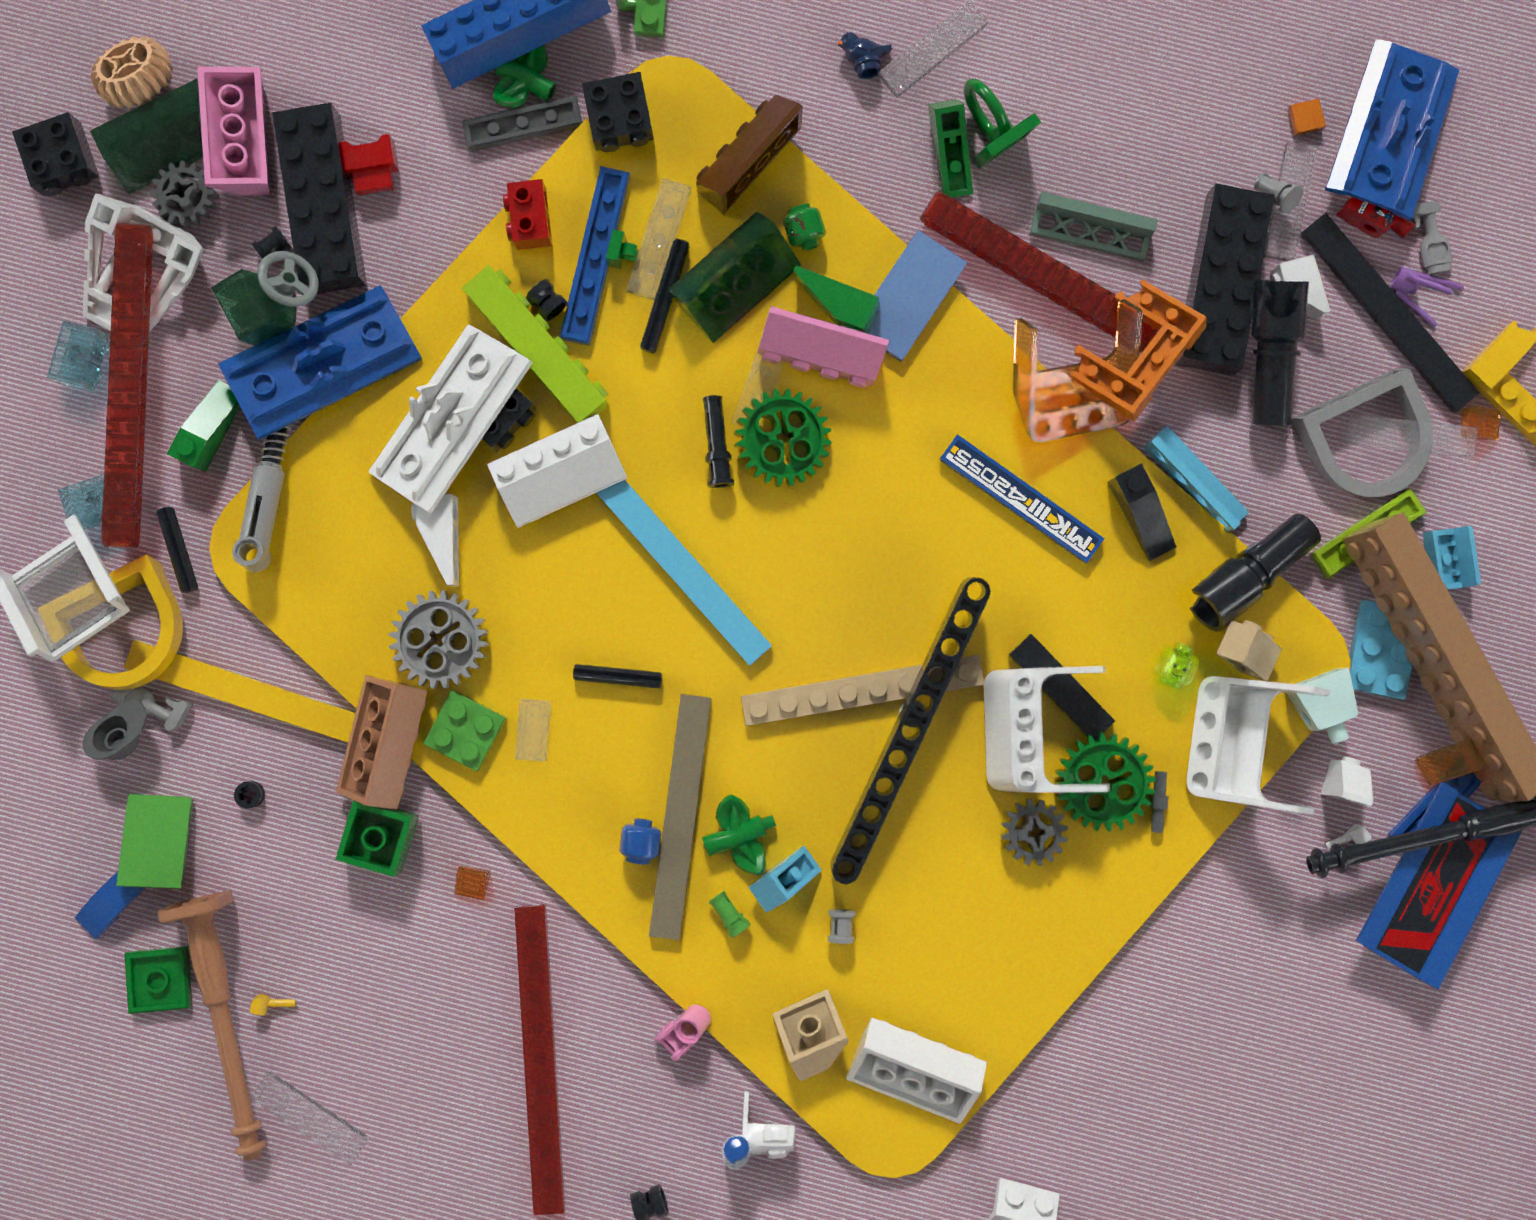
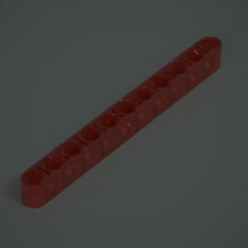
[101,223,153,548]

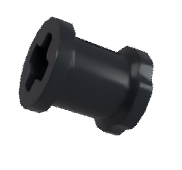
[252,226,293,259]

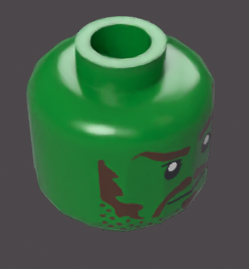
[783,203,826,251]

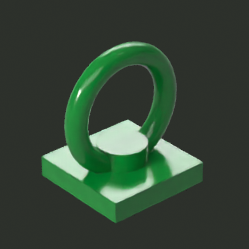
[963,78,1041,169]

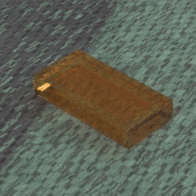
[1415,738,1487,786]

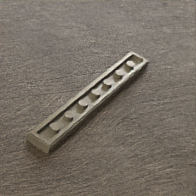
[649,694,711,940]

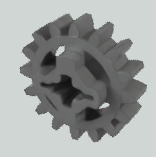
[150,161,219,228]
[1000,799,1068,866]

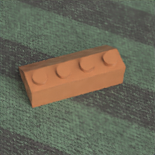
[336,675,427,810]

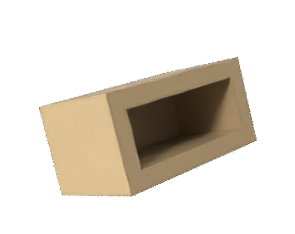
[1216,620,1282,681]

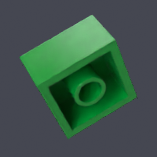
[335,800,419,877]

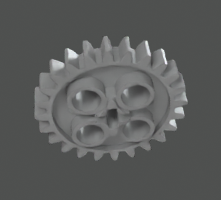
[389,590,489,689]

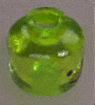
[1154,642,1200,689]

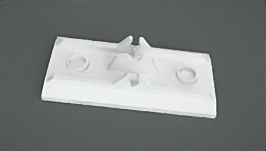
[368,324,533,514]

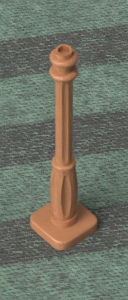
[157,890,266,1161]

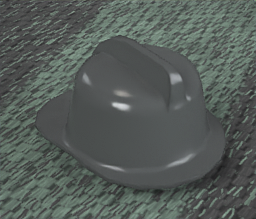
[83,700,147,760]

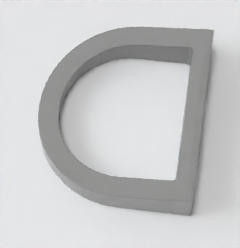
[1291,368,1433,497]

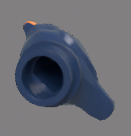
[837,32,892,79]

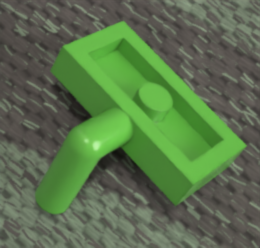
[615,0,667,38]

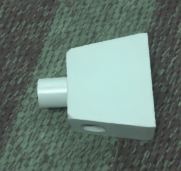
[1286,668,1358,744]

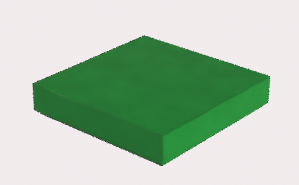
[124,946,192,1014]

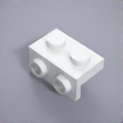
[989,1178,1060,1220]

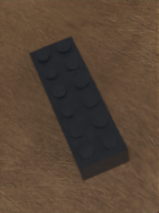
[272,103,367,294]
[1174,183,1275,376]

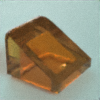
[1461,406,1500,441]
[454,864,491,901]

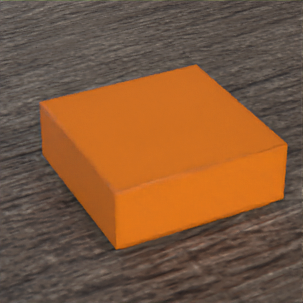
[1287,98,1326,136]

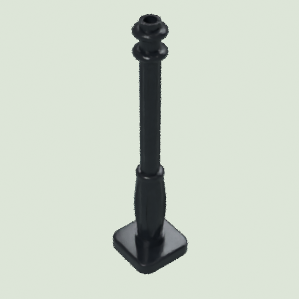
[1306,796,1536,878]

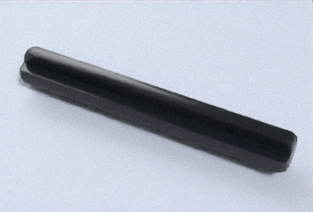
[640,239,689,353]

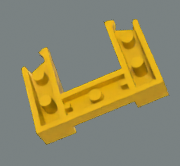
[1462,321,1536,447]

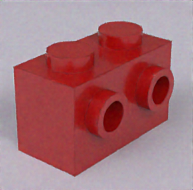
[503,179,553,250]

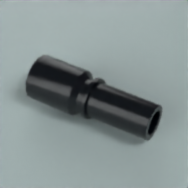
[1251,281,1309,426]
[1189,513,1321,632]

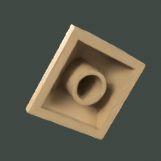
[772,989,849,1081]

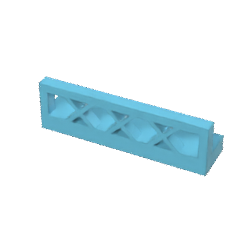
[1143,426,1249,532]

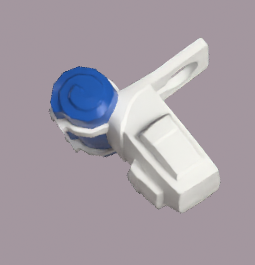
[722,1091,796,1170]

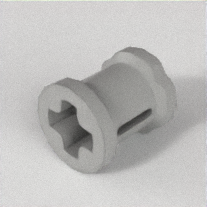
[827,909,856,944]

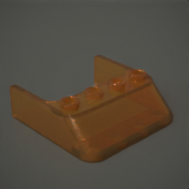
[1013,299,1143,442]

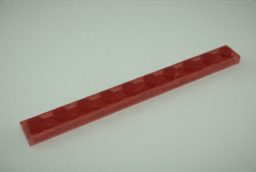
[514,904,565,1216]

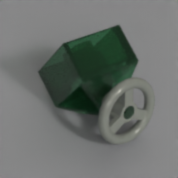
[211,251,319,346]

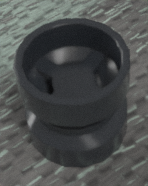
[526,279,568,322]
[630,1184,669,1220]

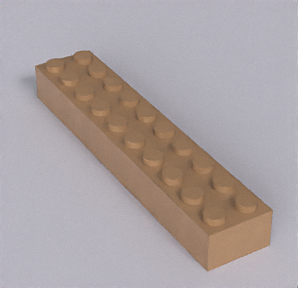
[1342,512,1536,801]

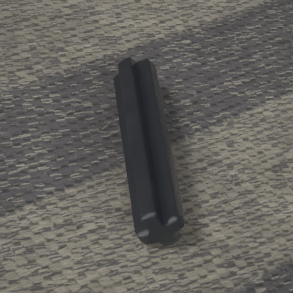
[156,507,198,593]
[573,664,662,688]

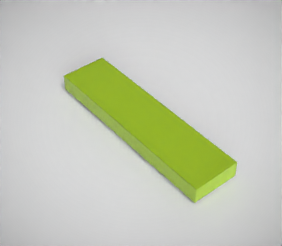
[1309,488,1427,579]

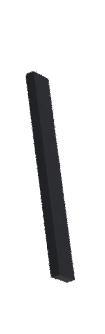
[1300,213,1480,413]

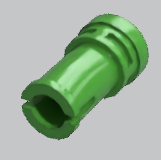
[709,891,751,939]

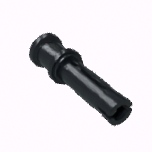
[703,395,734,488]

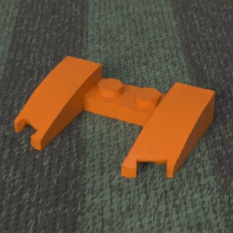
[1070,280,1207,422]

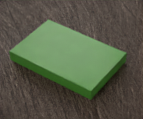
[116,794,193,889]

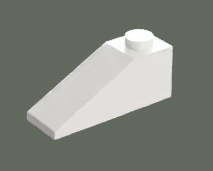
[411,494,459,587]

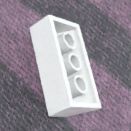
[487,414,627,528]
[846,1017,987,1124]

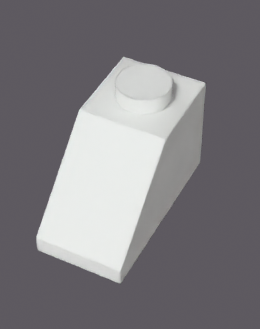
[1270,255,1330,320]
[1321,756,1373,806]

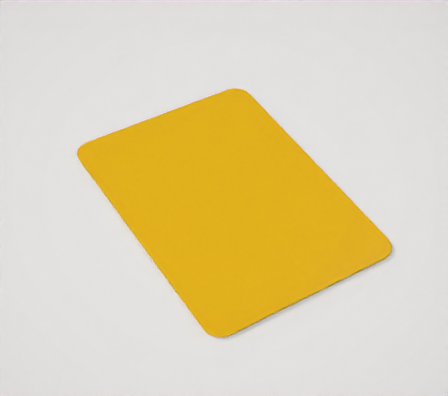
[209,55,1351,1178]

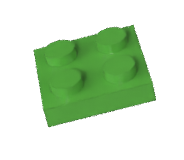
[423,690,507,772]

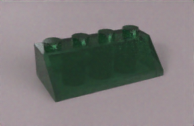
[90,78,203,194]
[668,211,801,343]

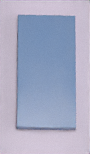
[869,230,968,362]

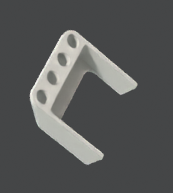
[984,666,1110,793]
[1186,676,1330,815]

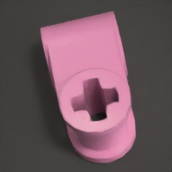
[653,1005,711,1062]

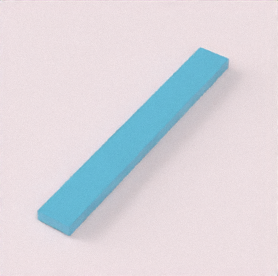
[596,480,772,666]

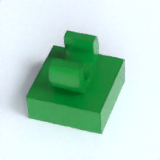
[606,229,639,269]

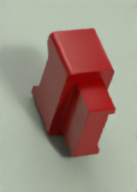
[340,134,399,196]

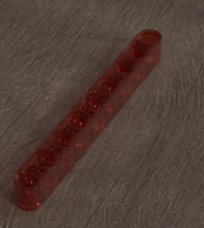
[920,192,1158,352]

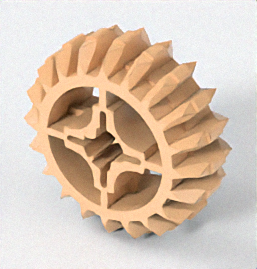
[90,36,174,109]

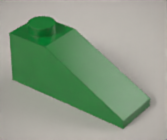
[928,99,973,199]
[793,265,880,334]
[167,380,240,472]

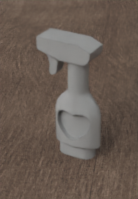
[1410,201,1453,275]
[111,686,193,732]

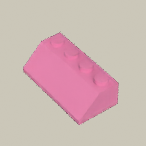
[197,66,270,196]
[757,306,889,388]

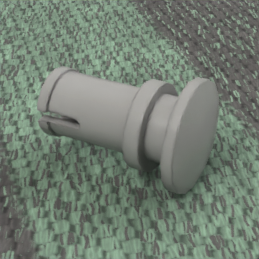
[1254,173,1303,213]

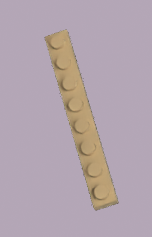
[741,655,984,726]

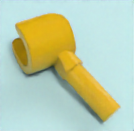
[249,994,296,1016]

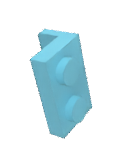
[1423,526,1481,590]

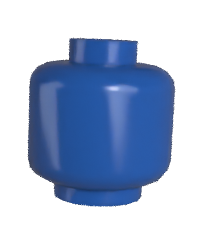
[619,818,661,864]

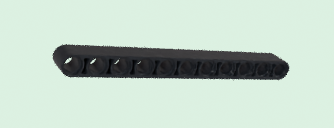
[830,577,991,884]

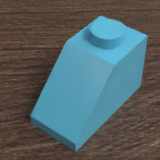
[749,846,822,913]

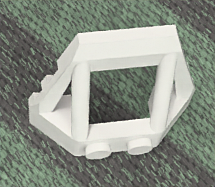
[83,194,204,344]

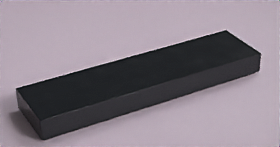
[1008,634,1115,741]

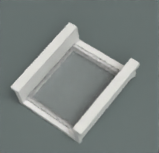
[0,514,131,663]

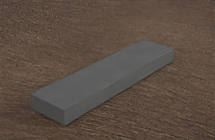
[462,96,583,152]

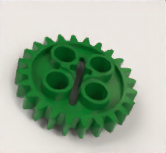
[734,388,832,487]
[1055,732,1156,832]

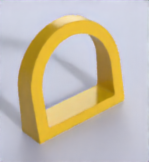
[38,554,183,690]

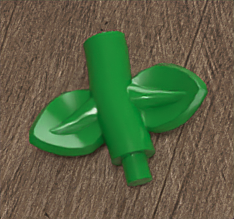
[493,45,557,108]
[702,795,776,875]

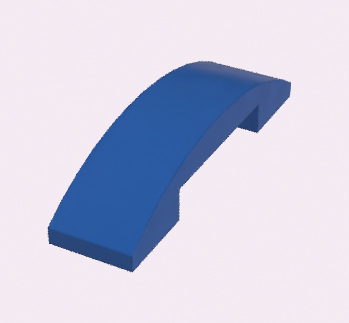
[75,871,146,939]

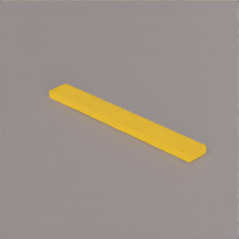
[124,640,355,743]

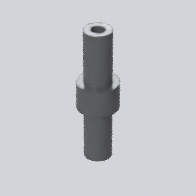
[1149,771,1169,833]

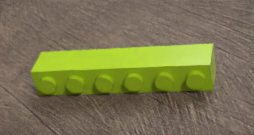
[462,265,609,423]

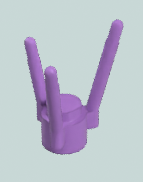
[1390,266,1464,327]

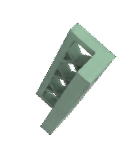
[1029,192,1158,262]

